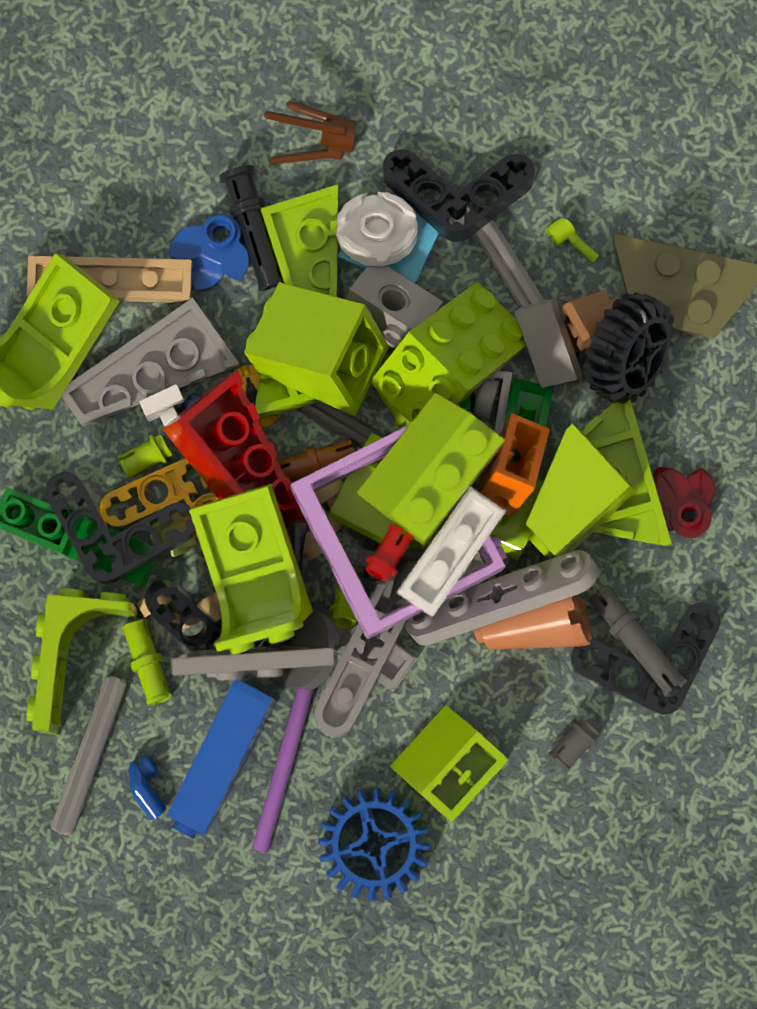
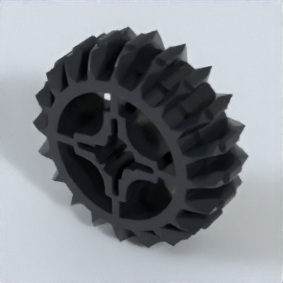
[583,292,675,405]

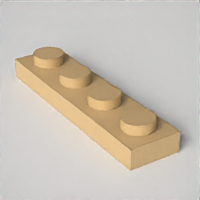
[26,256,193,303]

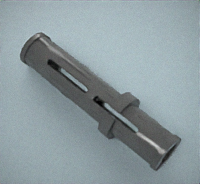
[589,585,687,697]

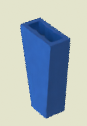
[167,679,277,839]

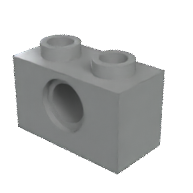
[345,265,443,348]

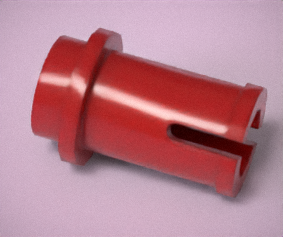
[365,524,414,582]

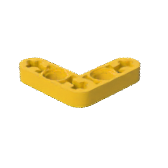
[100,458,218,529]

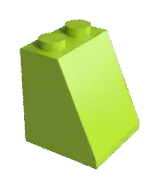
[244,282,389,416]
[526,424,637,558]

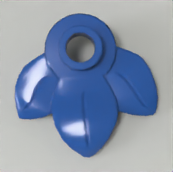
[168,214,249,291]

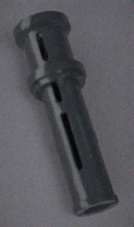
[219,165,284,291]

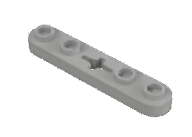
[314,548,424,737]
[405,550,599,646]

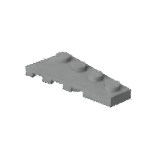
[61,298,240,427]

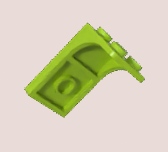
[0,253,120,411]
[372,281,527,423]
[189,484,313,655]
[26,588,139,735]

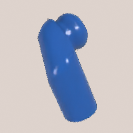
[128,755,167,820]

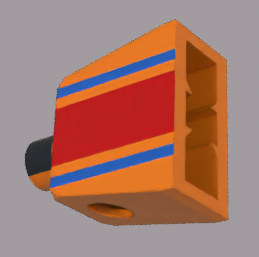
[476,413,550,516]

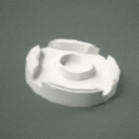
[336,192,418,266]

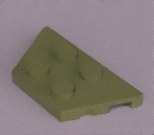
[613,234,757,339]

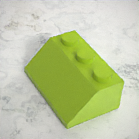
[357,393,504,546]

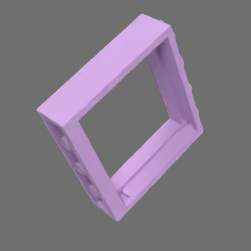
[290,425,507,640]

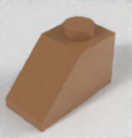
[561,290,616,356]

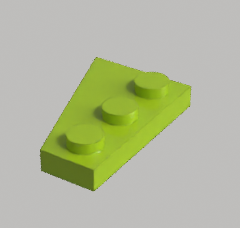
[260,184,338,297]

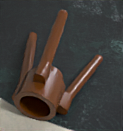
[264,101,356,164]

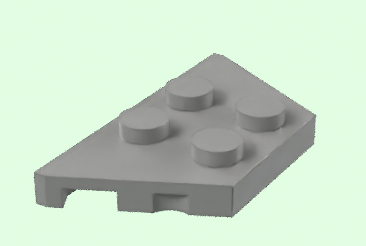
[171,646,334,680]

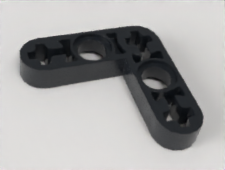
[383,149,535,242]
[46,472,196,584]
[144,579,265,652]
[571,602,720,715]

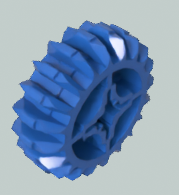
[318,787,431,901]

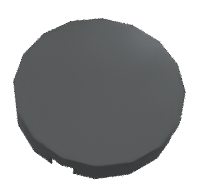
[273,607,339,690]

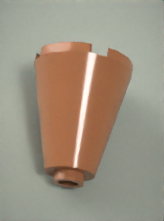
[474,594,592,650]

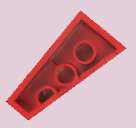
[162,370,310,537]

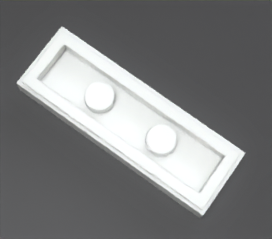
[397,487,505,617]

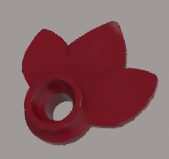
[653,467,715,538]

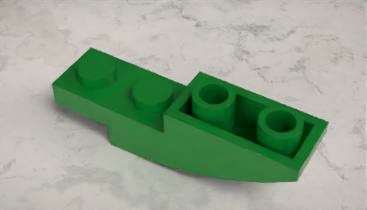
[0,487,158,588]

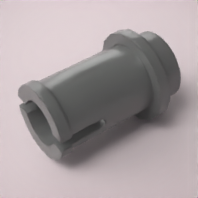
[548,718,601,772]

